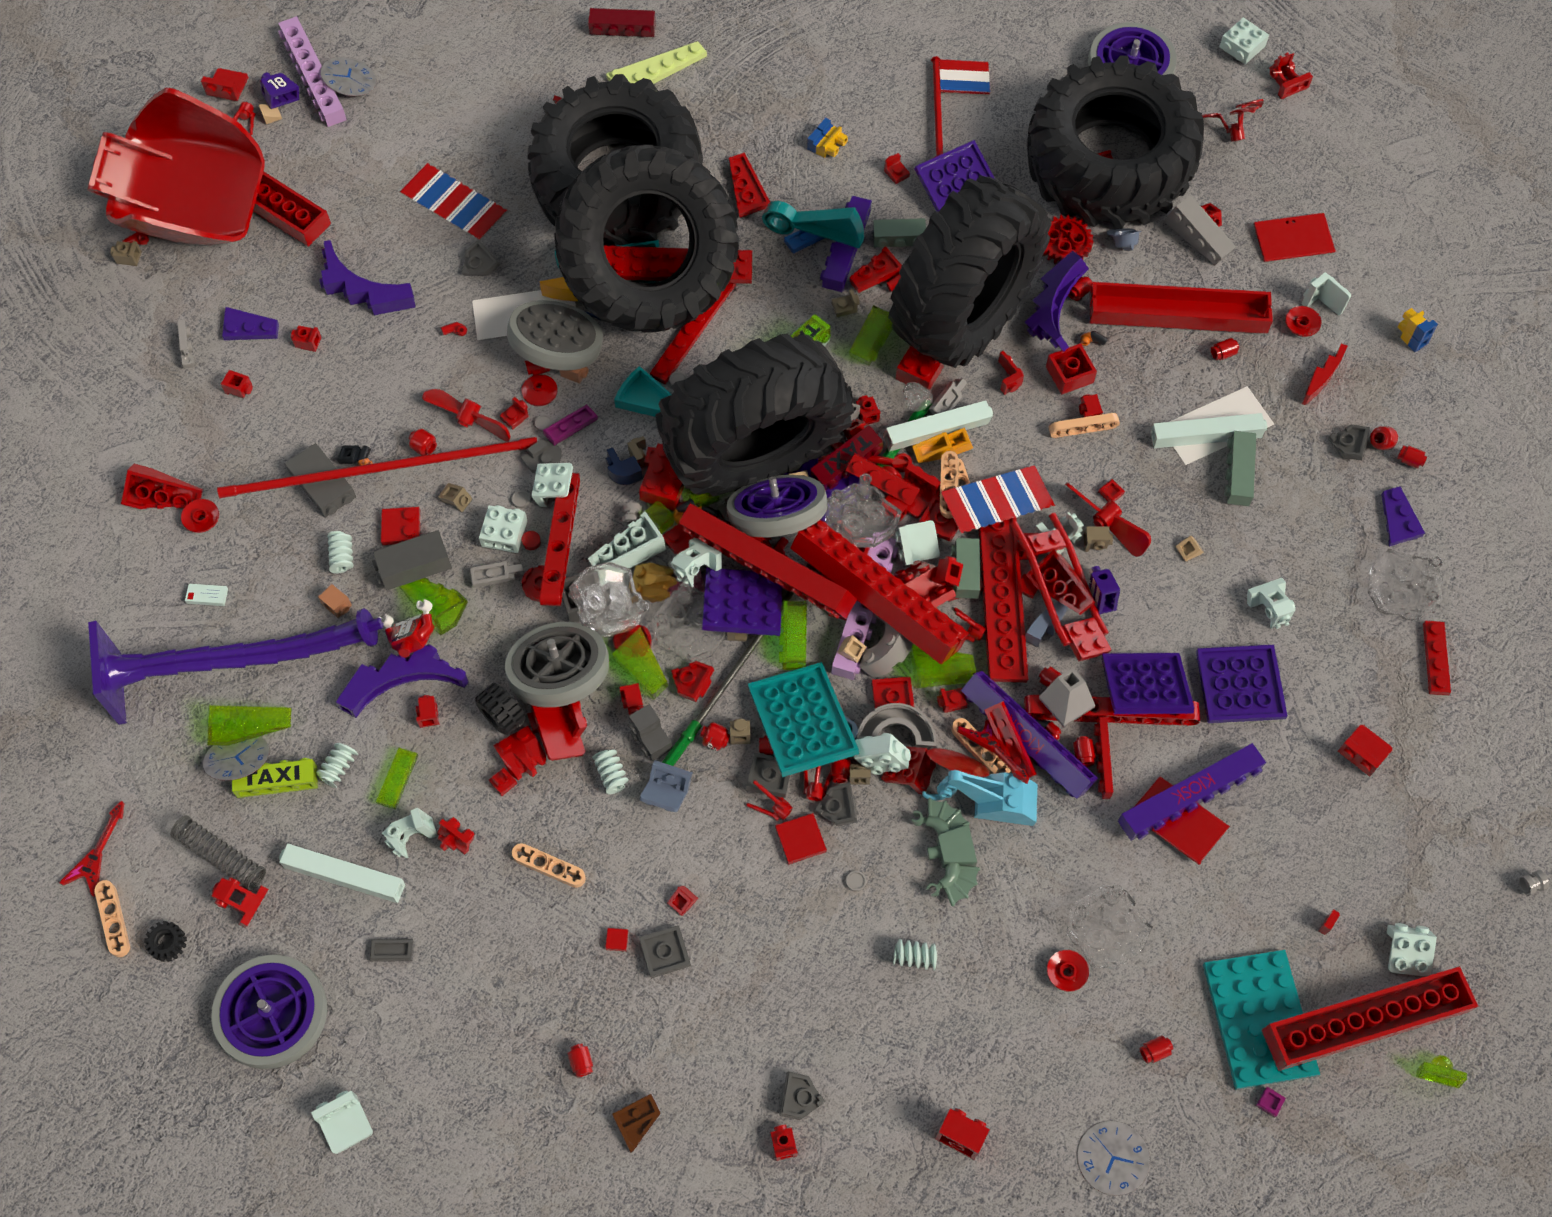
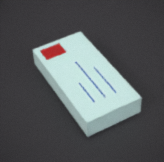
[185,584,228,606]

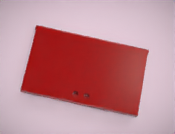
[1253,213,1336,262]
[1134,777,1230,865]

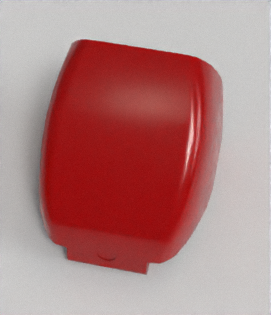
[87,87,265,245]

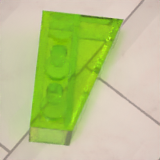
[849,305,893,366]
[779,601,807,670]
[612,628,668,699]
[910,644,976,689]

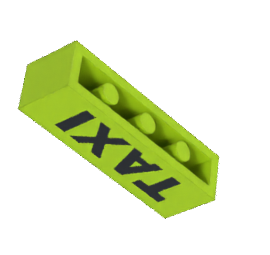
[232,758,318,798]

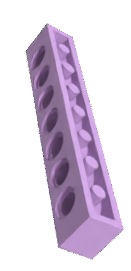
[278,16,347,127]
[831,534,899,680]

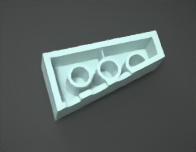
[588,511,666,584]

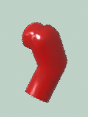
[122,232,149,245]
[441,322,467,336]
[773,537,789,557]

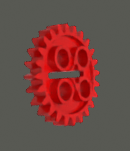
[1043,215,1094,264]

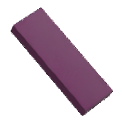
[543,404,598,446]

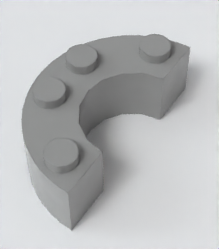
[860,614,913,678]
[856,703,936,748]

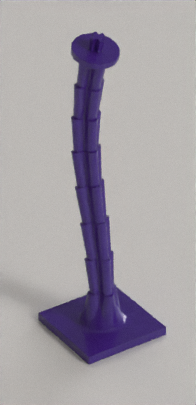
[88,608,384,725]

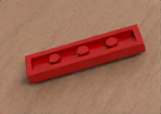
[845,453,920,506]
[1423,621,1451,696]
[984,701,1037,778]
[1094,717,1114,799]

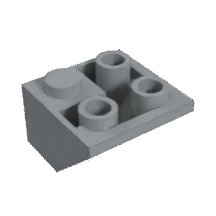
[1039,668,1095,727]

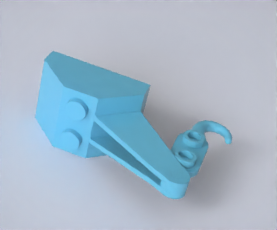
[922,770,1038,826]

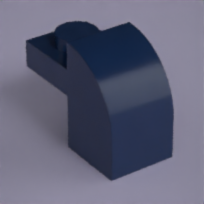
[605,447,643,485]

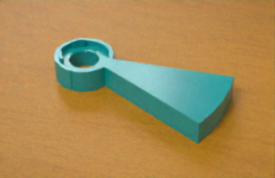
[762,201,864,249]
[614,366,672,417]

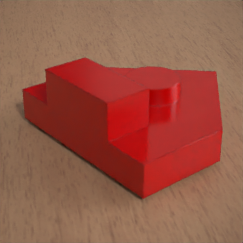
[671,661,715,702]

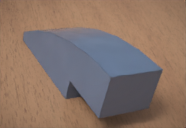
[1025,602,1068,647]

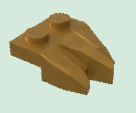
[628,563,677,603]

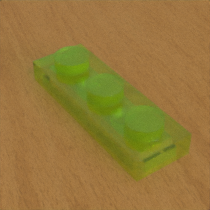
[376,748,418,810]

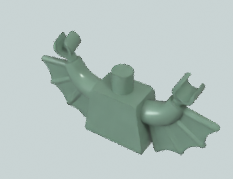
[911,798,980,907]

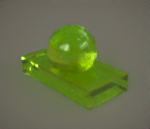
[1416,1055,1467,1089]

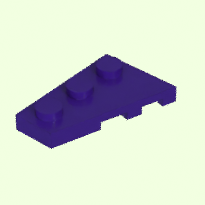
[222,307,279,340]
[1381,486,1425,547]

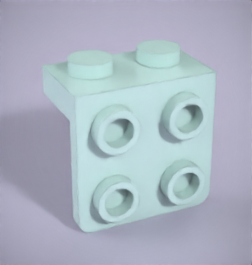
[1301,272,1351,315]
[532,463,573,507]
[895,520,940,565]
[1387,923,1437,977]
[311,1091,373,1154]

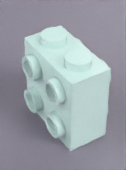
[1219,17,1269,65]
[479,505,527,553]
[854,733,911,775]

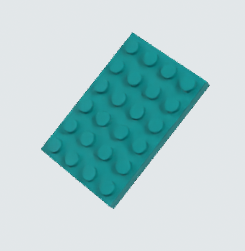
[748,662,859,777]
[1203,950,1320,1090]

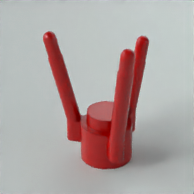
[233,102,256,135]
[954,607,986,643]
[803,766,831,801]
[746,780,793,821]

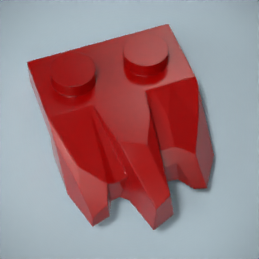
[493,726,547,780]

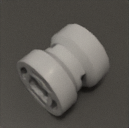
[622,502,642,527]
[1519,870,1549,896]

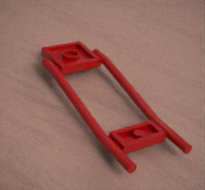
[1010,513,1112,662]

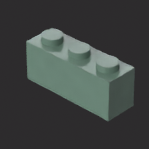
[873,218,926,248]
[951,538,980,599]

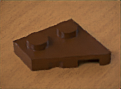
[612,1094,661,1153]

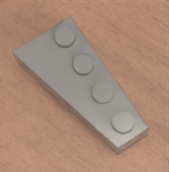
[1164,195,1236,265]

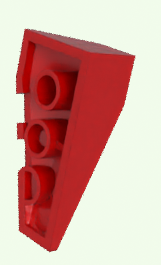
[121,463,203,509]
[1026,550,1095,615]

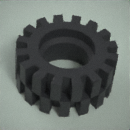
[144,921,187,962]

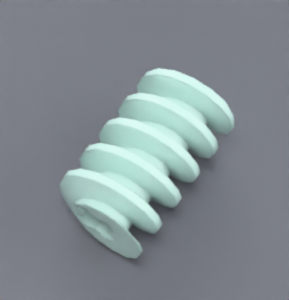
[327,531,354,574]
[316,743,358,788]
[592,750,629,794]
[893,939,937,971]

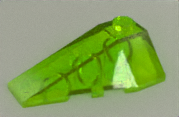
[399,578,468,636]
[207,705,291,746]

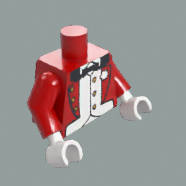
[378,599,435,658]

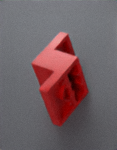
[894,560,956,607]

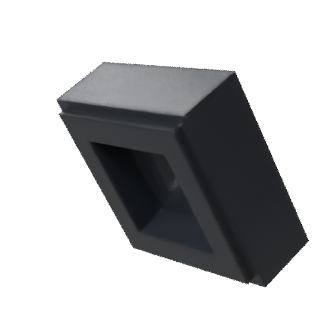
[337,445,361,464]

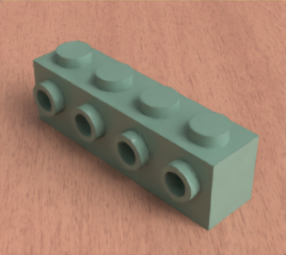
[1224,431,1256,506]

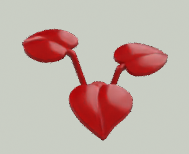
[1202,99,1264,142]

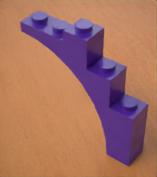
[319,240,416,315]
[1025,251,1089,352]
[336,644,469,718]

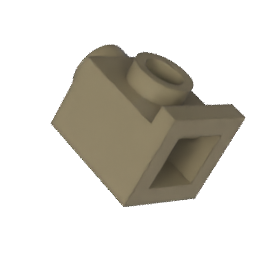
[111,241,142,266]
[1084,526,1113,552]
[730,719,751,744]

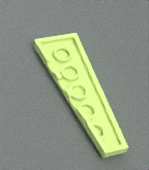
[606,41,707,84]

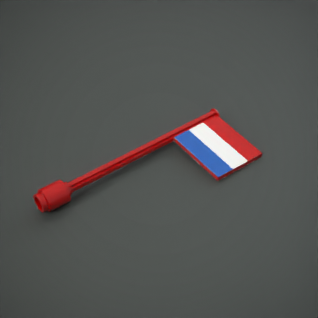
[931,56,990,159]

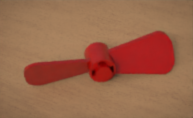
[422,389,511,442]
[1065,482,1151,557]

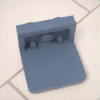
[640,760,693,812]

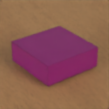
[1256,1086,1286,1118]

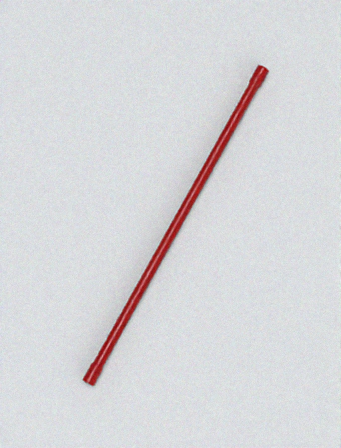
[217,437,537,499]

